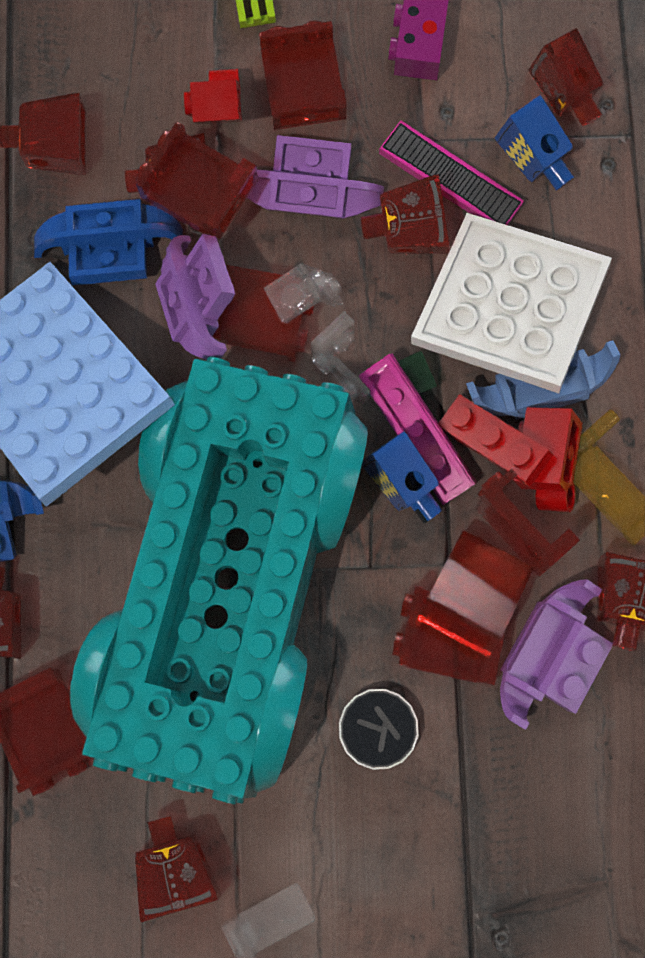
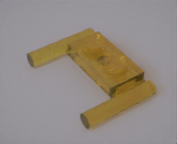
[573,409,645,546]

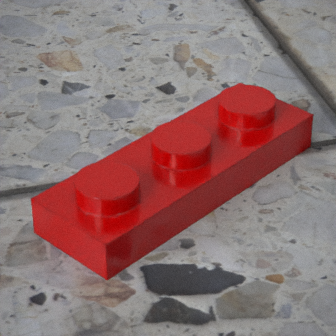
[438,394,553,487]

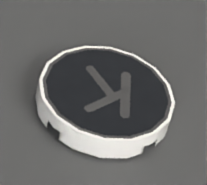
[339,689,419,770]

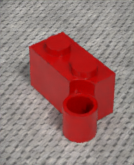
[184,68,242,124]
[512,407,583,512]

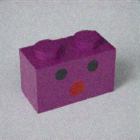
[388,0,449,81]

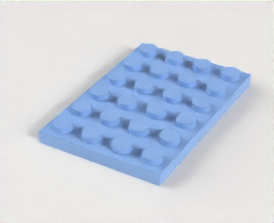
[0,262,175,507]

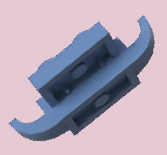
[466,340,620,420]

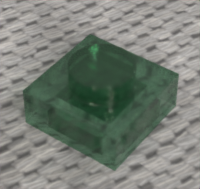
[397,351,437,395]

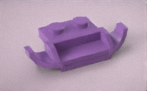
[235,135,384,219]
[155,234,235,360]
[500,579,613,730]

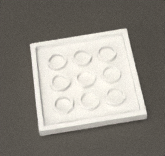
[411,213,612,393]

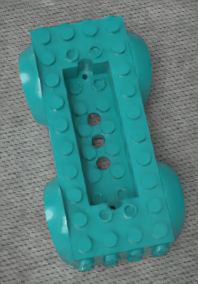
[70,357,368,804]

